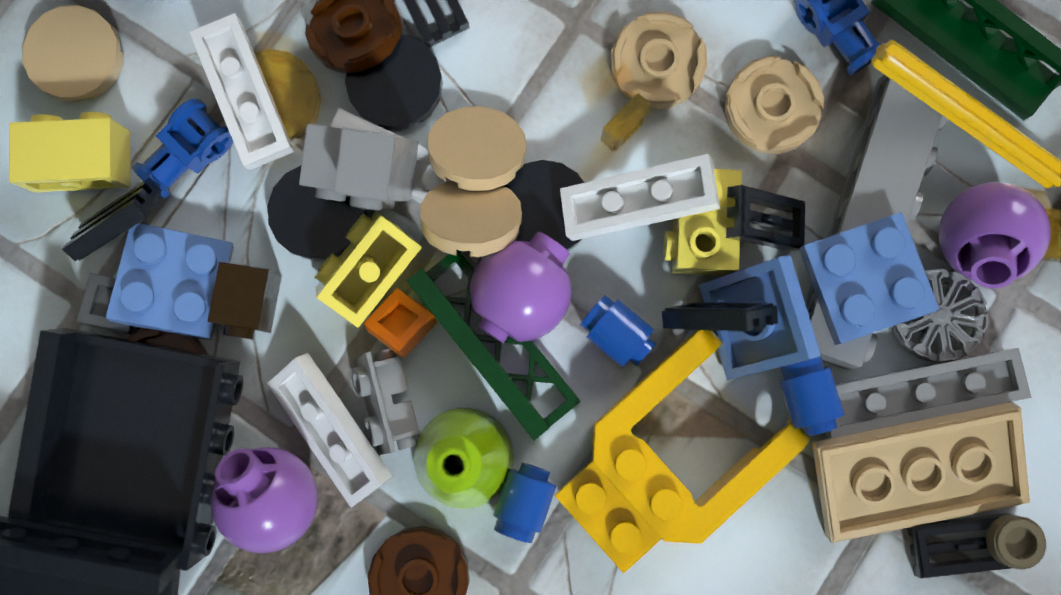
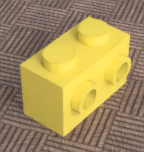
[9,112,131,193]
[663,169,742,276]
[314,210,422,328]

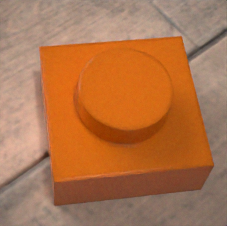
[363,288,437,359]

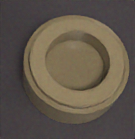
[986,514,1046,570]

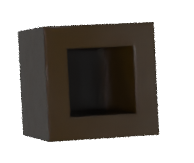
[207,262,282,340]

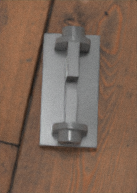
[351,349,420,455]

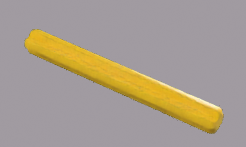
[871,40,1061,188]

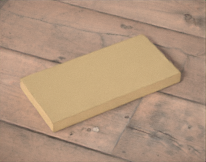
[812,402,1030,543]

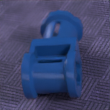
[794,0,882,76]
[131,98,233,198]

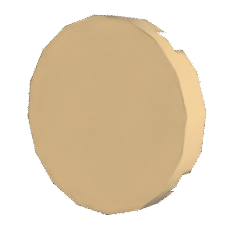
[22,5,123,102]
[610,12,707,110]
[724,56,824,154]
[428,106,527,191]
[420,181,522,257]

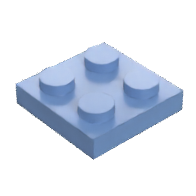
[799,212,940,345]
[105,223,234,341]
[699,255,821,380]

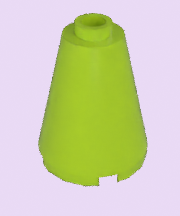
[414,408,514,509]

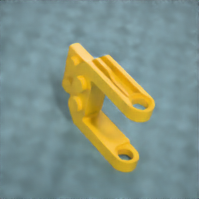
[554,330,810,574]

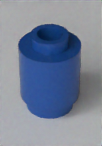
[580,295,656,368]
[779,356,845,436]
[493,462,557,543]

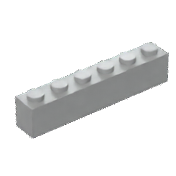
[805,74,948,370]

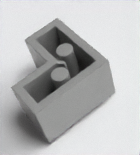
[299,123,419,210]

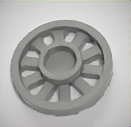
[892,268,989,362]

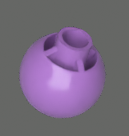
[939,182,1051,288]
[470,232,571,343]
[211,447,318,553]

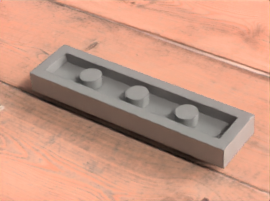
[825,348,1032,438]

